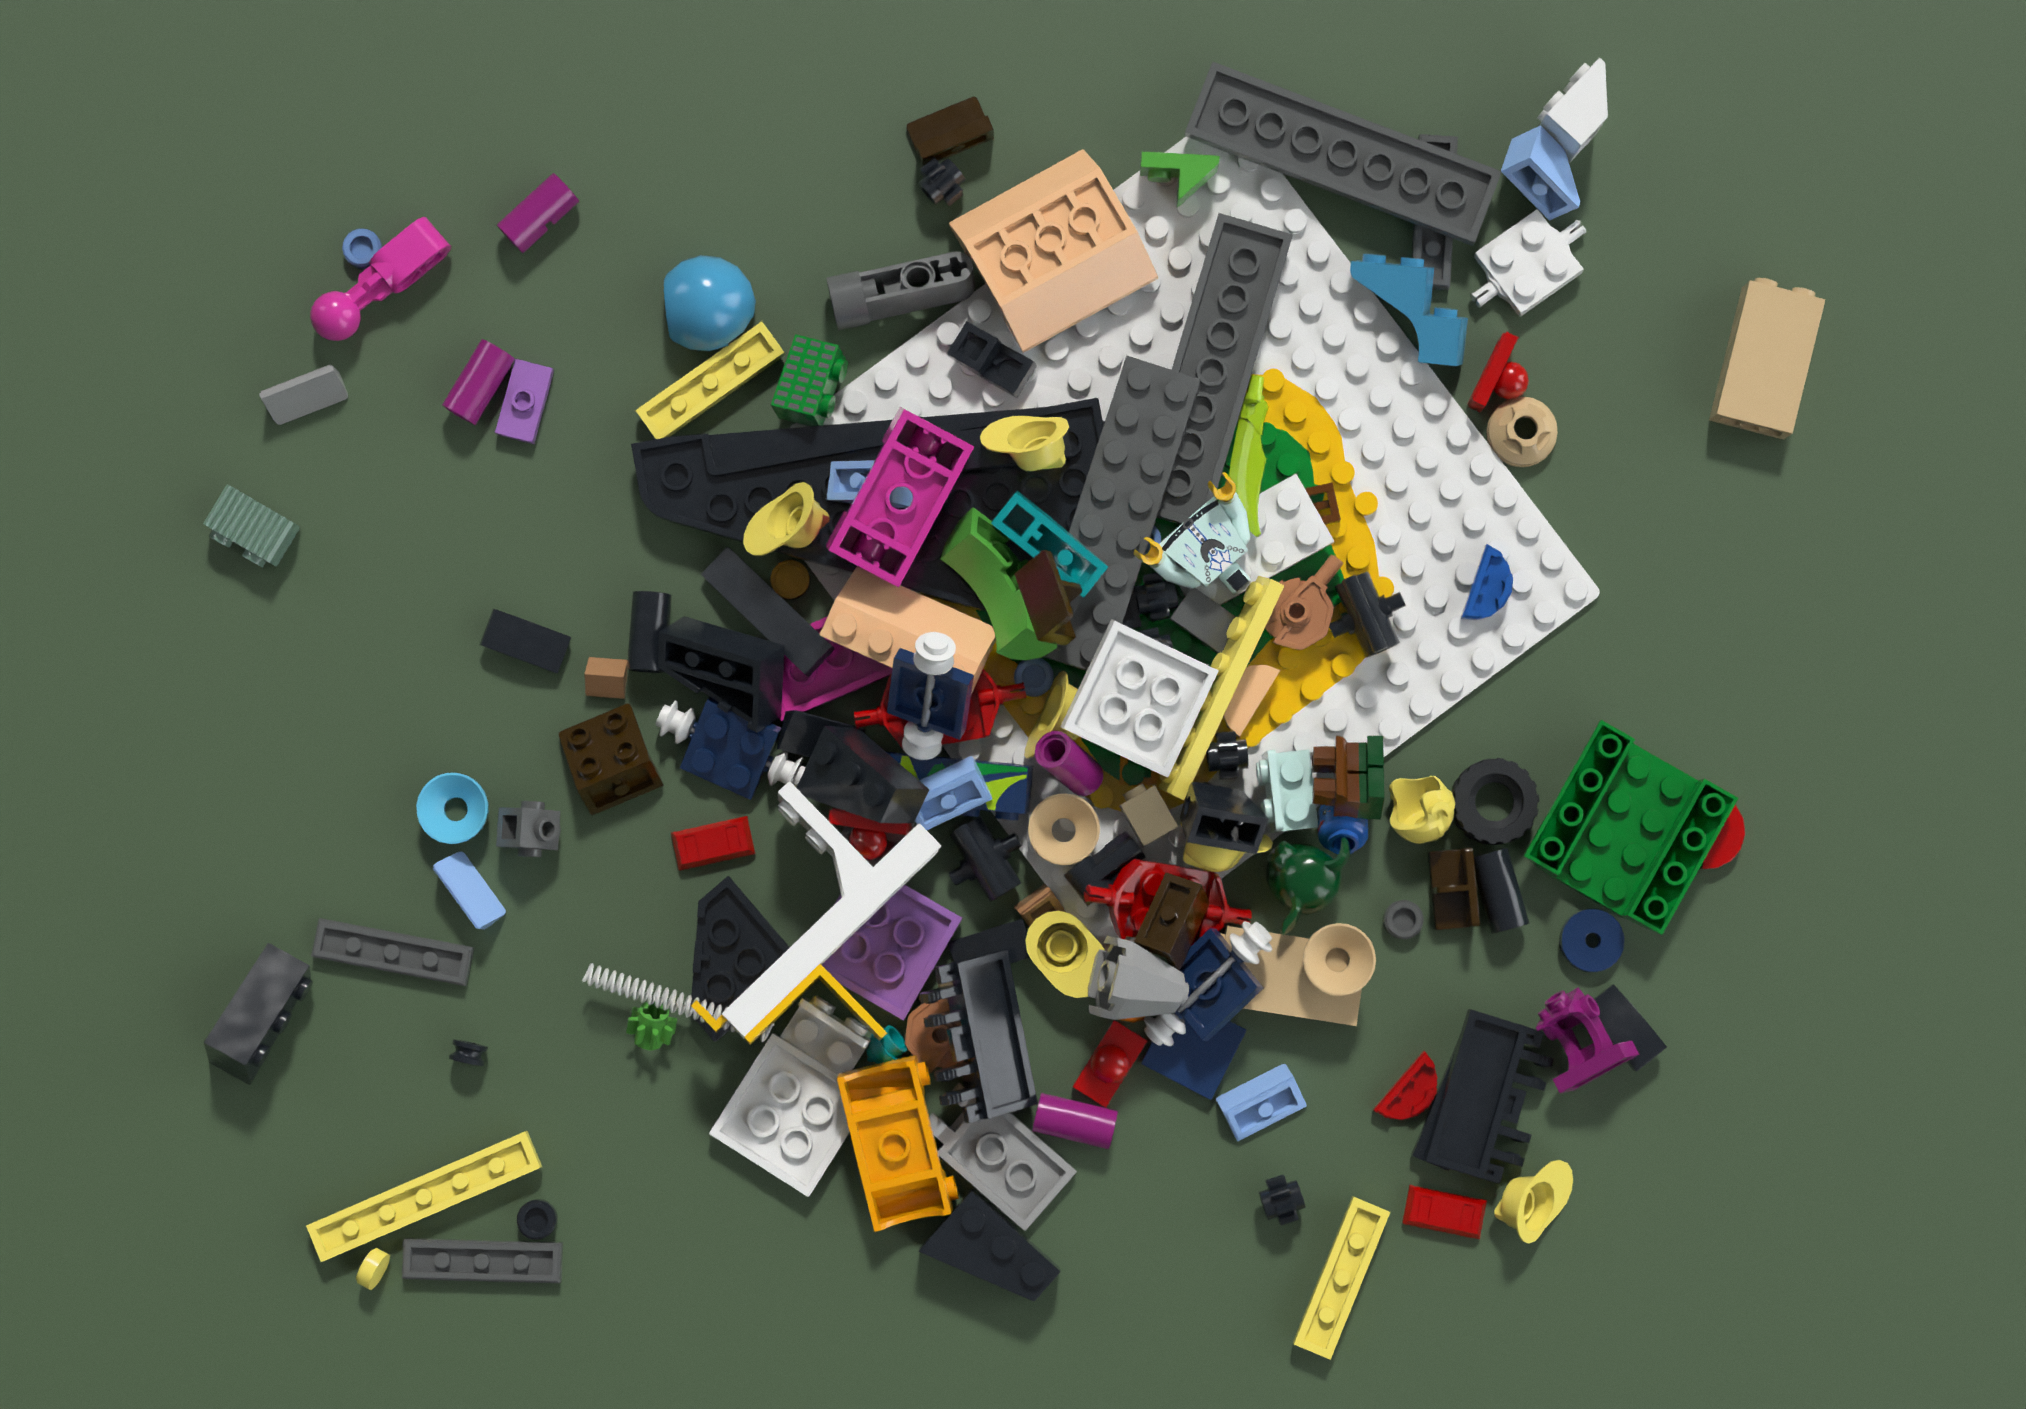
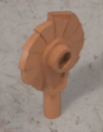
[1264,554,1343,650]
[905,998,965,1074]

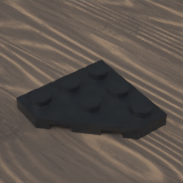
[690,876,790,1042]

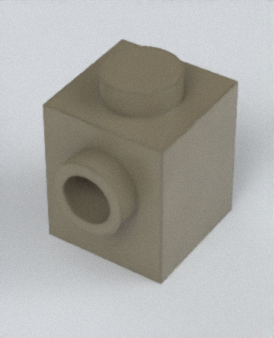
[1119,784,1178,848]

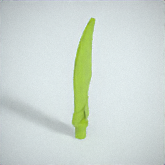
[1229,375,1269,537]

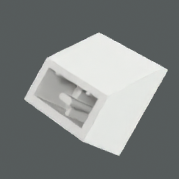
[1537,58,1608,163]

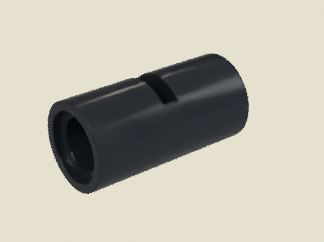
[627,591,672,673]
[1474,848,1530,934]

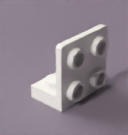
[780,995,871,1074]

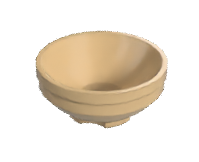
[1486,397,1558,467]
[1028,793,1100,865]
[1303,923,1376,996]

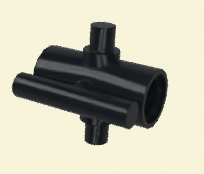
[1329,572,1406,658]
[949,816,1023,902]

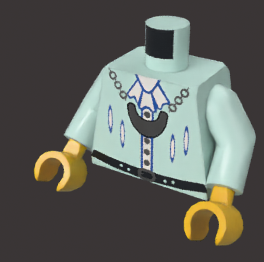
[1134,472,1251,595]

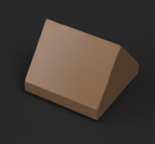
[584,657,627,699]
[1014,883,1065,927]

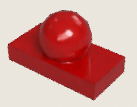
[1467,331,1529,413]
[828,808,912,860]
[1072,1020,1147,1108]

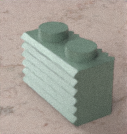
[203,484,300,568]

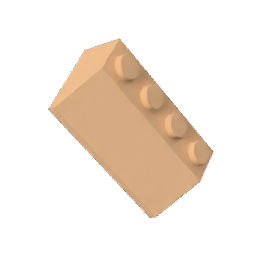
[820,566,996,695]

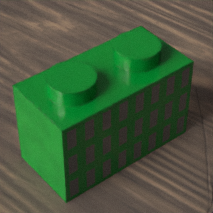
[771,334,848,426]

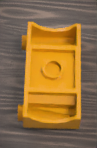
[837,1055,959,1232]

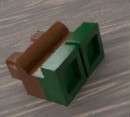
[1312,736,1385,820]

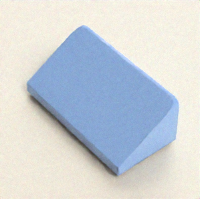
[915,756,992,830]
[433,851,506,930]
[1216,1064,1307,1142]

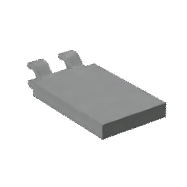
[929,1083,1077,1231]

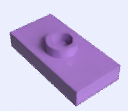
[495,359,554,444]

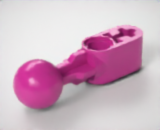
[310,217,451,341]

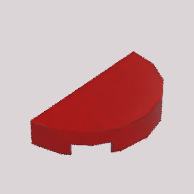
[1700,805,1745,869]
[1372,1051,1438,1120]

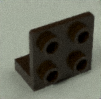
[559,703,664,816]

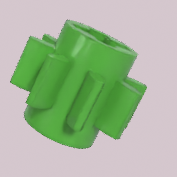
[626,1001,677,1050]

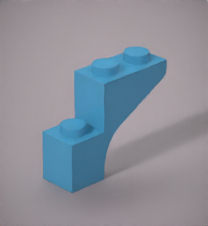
[1350,254,1468,366]

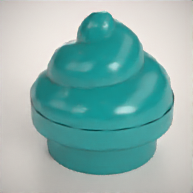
[866,1025,907,1064]

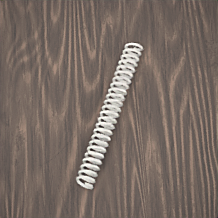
[582,963,775,1042]

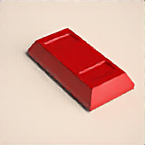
[671,816,756,871]
[1402,1185,1487,1239]

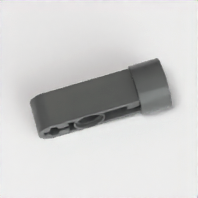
[826,252,975,331]

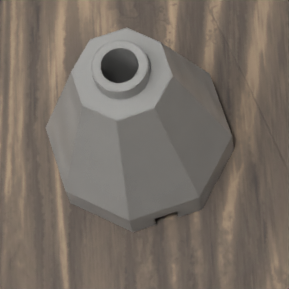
[1088,935,1189,1020]

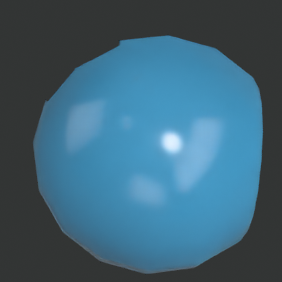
[664,255,756,351]

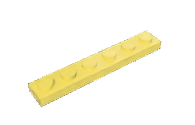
[1158,576,1284,800]
[306,1131,542,1262]

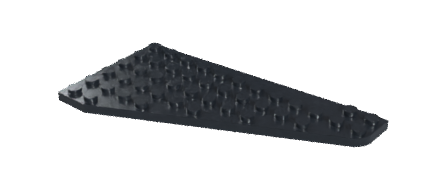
[631,398,1142,629]

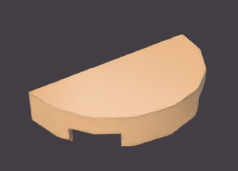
[1223,665,1280,737]

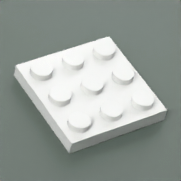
[1060,619,1219,778]
[709,1033,850,1197]

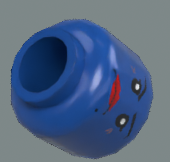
[1317,805,1369,854]

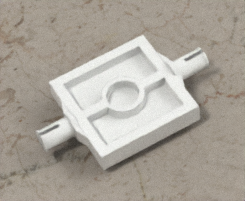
[1470,209,1586,317]

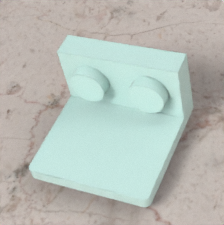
[1256,749,1318,833]

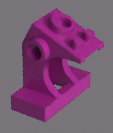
[1536,987,1639,1093]

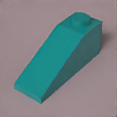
[991,490,1109,598]

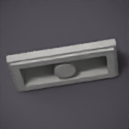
[259,365,348,425]

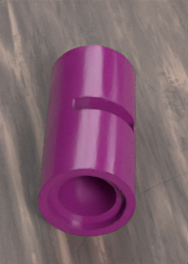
[497,173,580,253]
[442,339,515,425]
[1035,731,1103,796]
[1032,1093,1118,1149]

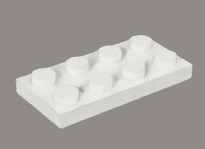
[1179,474,1334,606]

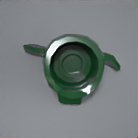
[1266,837,1350,936]

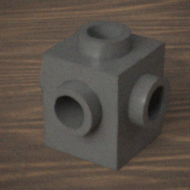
[496,801,561,857]

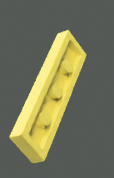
[635,321,785,439]
[1293,1196,1390,1360]

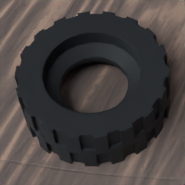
[1452,758,1540,845]

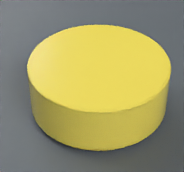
[356,1248,390,1290]

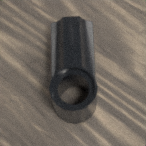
[1063,831,1146,907]

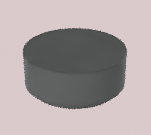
[1383,900,1424,939]

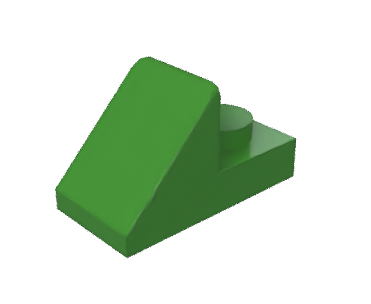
[1140,152,1220,207]

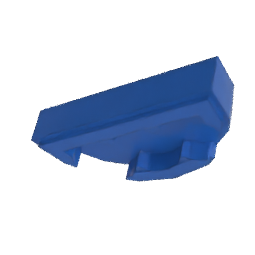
[1460,544,1513,621]

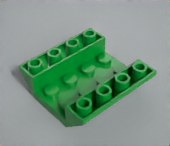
[1523,720,1739,935]

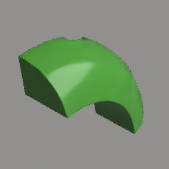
[941,507,1057,660]

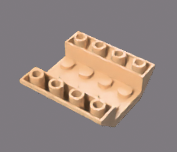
[949,149,1158,353]

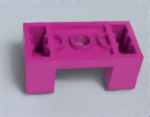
[826,407,974,588]

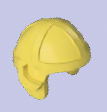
[1389,776,1455,844]

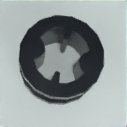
[449,1039,488,1066]

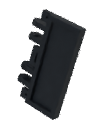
[919,950,1038,1123]
[1424,1009,1554,1184]

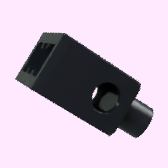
[1180,782,1269,854]

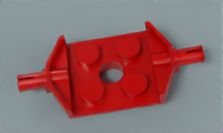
[854,668,1027,752]
[1084,859,1252,946]

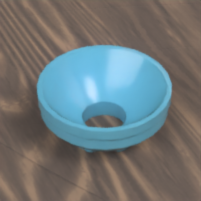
[416,773,489,844]

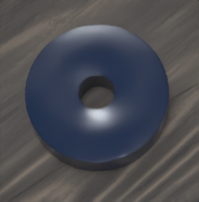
[1559,909,1624,972]

